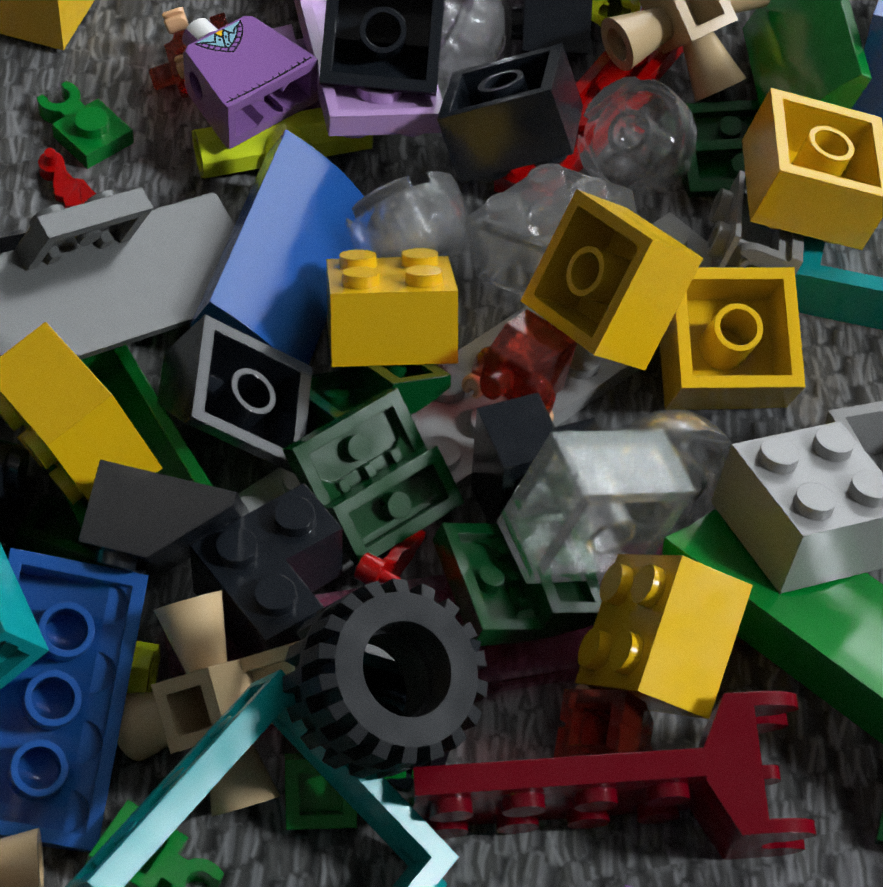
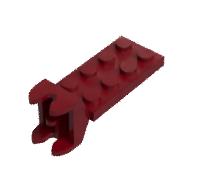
[407,691,817,860]

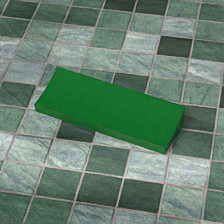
[661,508,883,744]

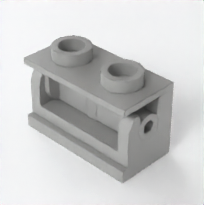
[706,170,804,275]

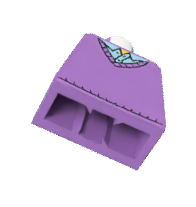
[182,16,318,149]

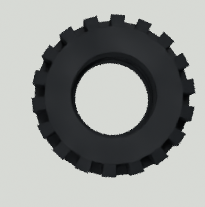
[283,579,488,778]

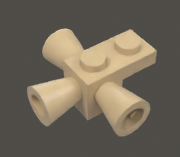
[601,0,770,102]
[117,590,298,816]

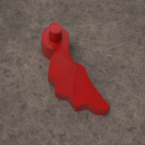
[38,148,96,208]
[354,530,426,585]

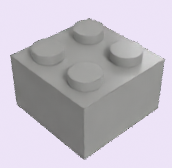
[711,421,883,594]

